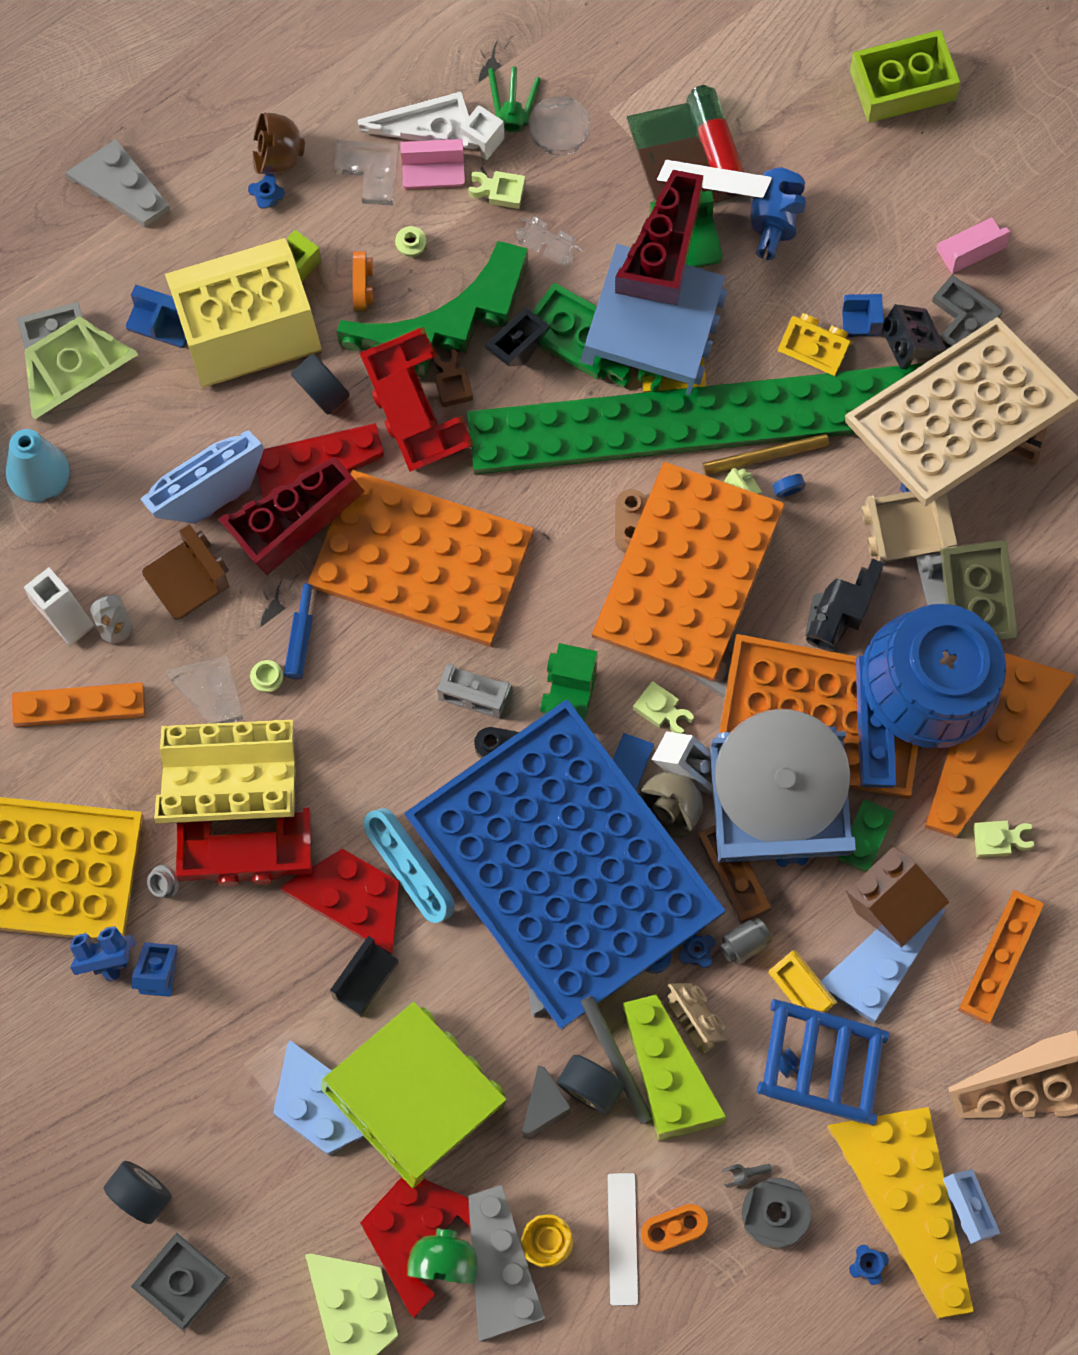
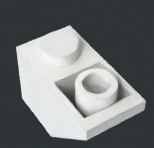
[24,567,95,646]

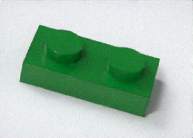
[838,799,895,873]

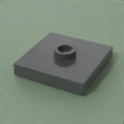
[131,1232,230,1333]

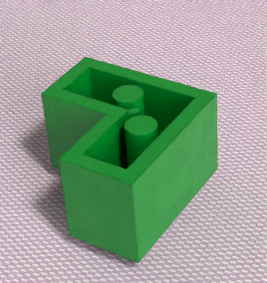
[540,643,598,723]

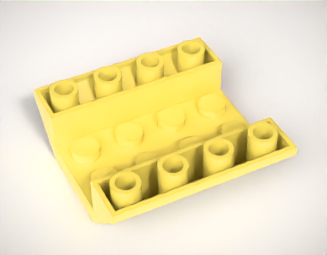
[165,238,322,388]
[154,720,296,824]

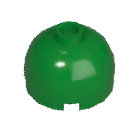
[407,1228,477,1284]

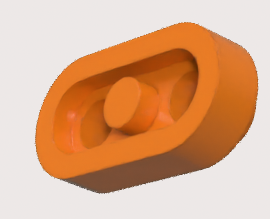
[353,251,373,311]
[641,1204,708,1253]

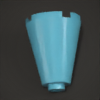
[6,429,70,503]

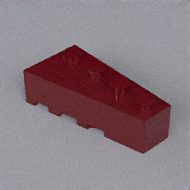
[615,169,704,305]
[218,457,365,576]

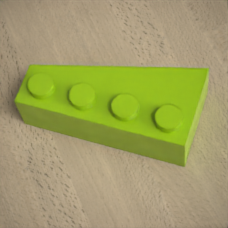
[623,994,726,1141]

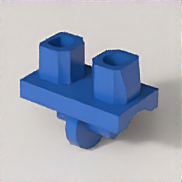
[70,926,136,981]

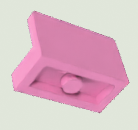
[401,139,465,190]
[937,217,1011,274]

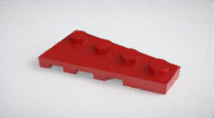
[256,423,384,498]

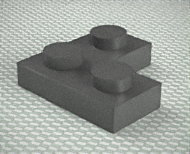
[932,275,1003,349]

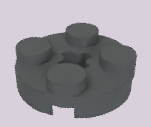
[741,1178,811,1249]

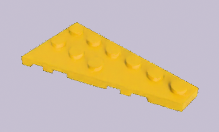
[827,1107,974,1319]

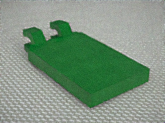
[532,282,631,388]

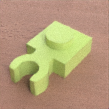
[469,171,525,209]
[633,681,694,734]
[973,821,1034,858]

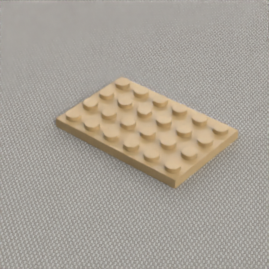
[845,317,1078,507]

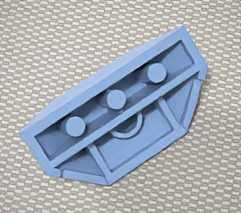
[141,430,264,524]

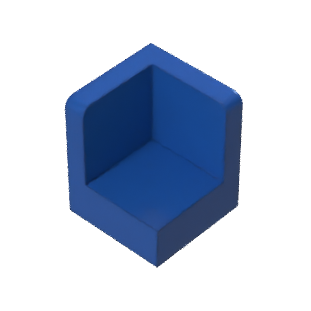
[842,294,884,337]

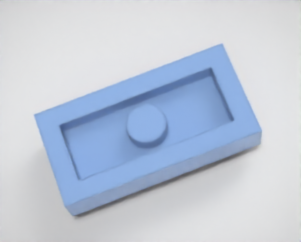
[943,1169,1000,1244]

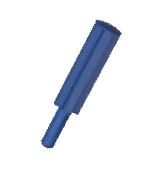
[283,583,313,680]

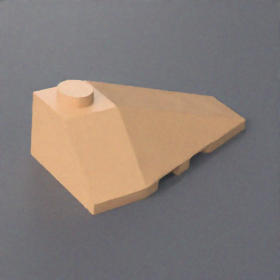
[949,1030,1078,1118]

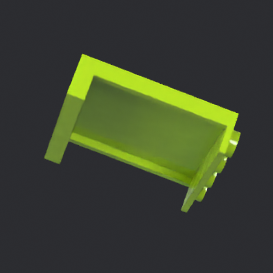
[321,1001,507,1189]

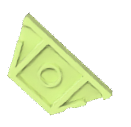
[24,316,138,419]
[305,1254,399,1355]

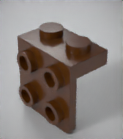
[142,524,230,620]

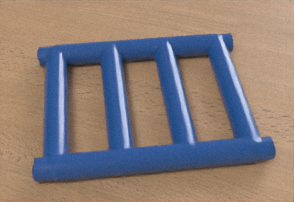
[757,999,889,1126]

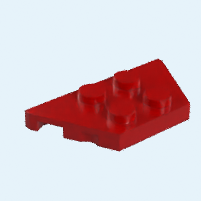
[281,848,400,955]

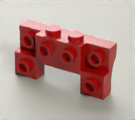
[359,327,473,472]
[176,807,312,887]

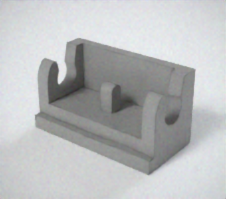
[437,663,512,719]

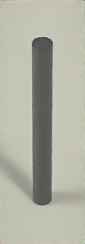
[580,995,652,1124]

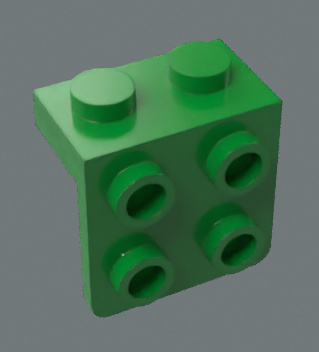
[649,191,723,268]

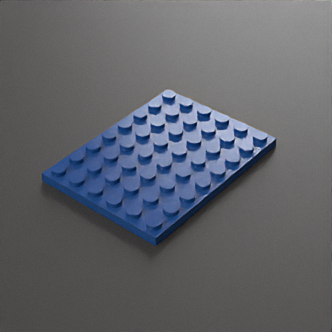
[404,699,726,1031]

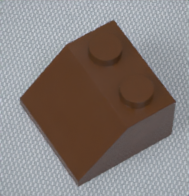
[846,847,949,948]

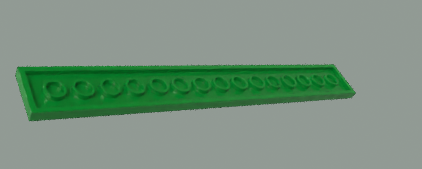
[467,363,925,475]

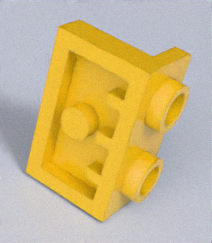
[777,313,853,376]

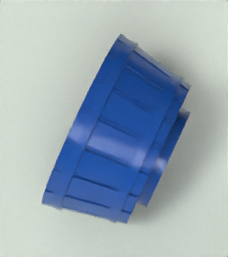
[862,604,1006,748]

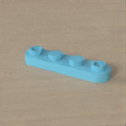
[364,808,454,923]

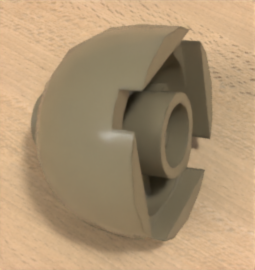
[638,772,703,838]

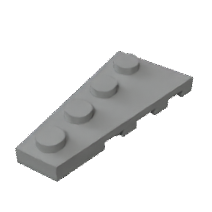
[468,1185,545,1341]

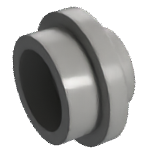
[147,865,179,898]

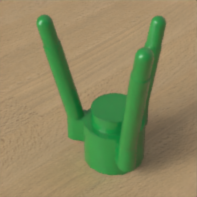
[488,66,541,132]

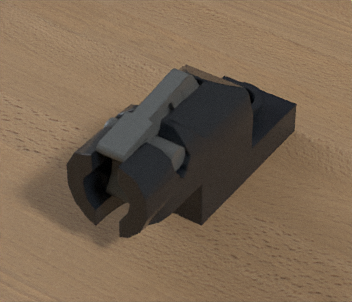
[805,558,884,651]

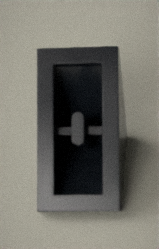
[485,307,550,366]

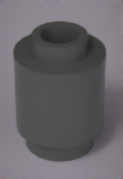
[720,919,772,965]

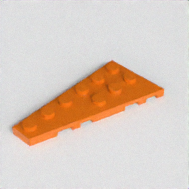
[924,652,1076,838]

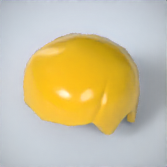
[520,1214,573,1268]

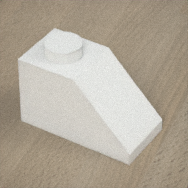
[652,732,713,796]

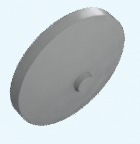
[715,709,850,842]

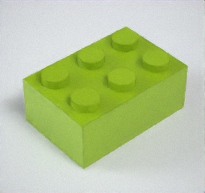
[850,30,960,123]

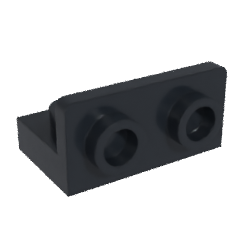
[882,304,946,370]

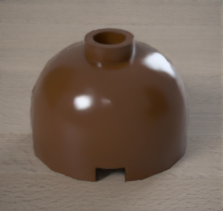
[253,112,305,175]

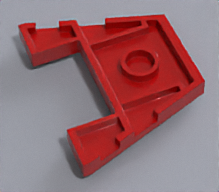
[360,1177,471,1319]

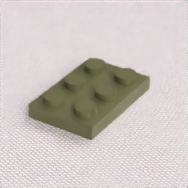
[940,540,1018,640]

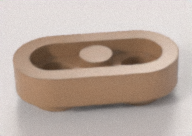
[615,489,647,553]

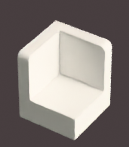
[460,105,505,160]

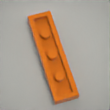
[12,682,145,727]
[958,889,1045,1025]

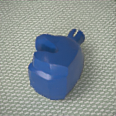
[750,167,806,260]

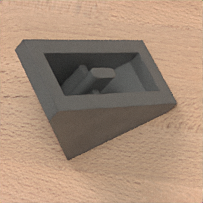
[522,1065,571,1139]

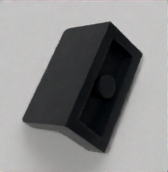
[330,936,399,1017]

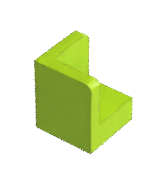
[287,230,321,282]

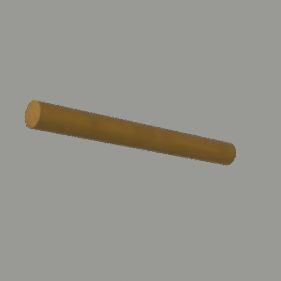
[703,434,829,475]

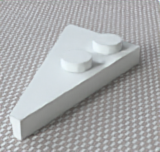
[357,92,478,149]

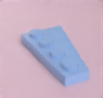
[821,909,945,1023]

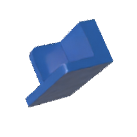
[126,284,187,348]

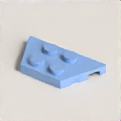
[273,1040,365,1156]

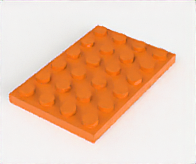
[592,461,785,682]
[308,470,534,647]
[719,634,918,799]

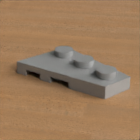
[65,139,171,228]

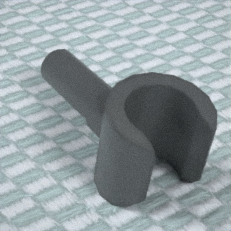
[721,1164,772,1188]

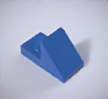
[132,942,178,997]

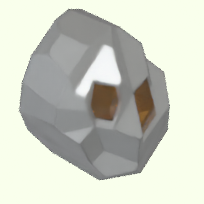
[90,595,133,644]

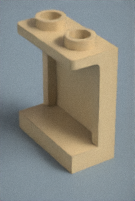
[861,491,957,563]

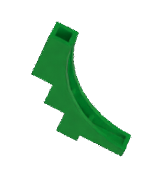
[337,241,528,379]

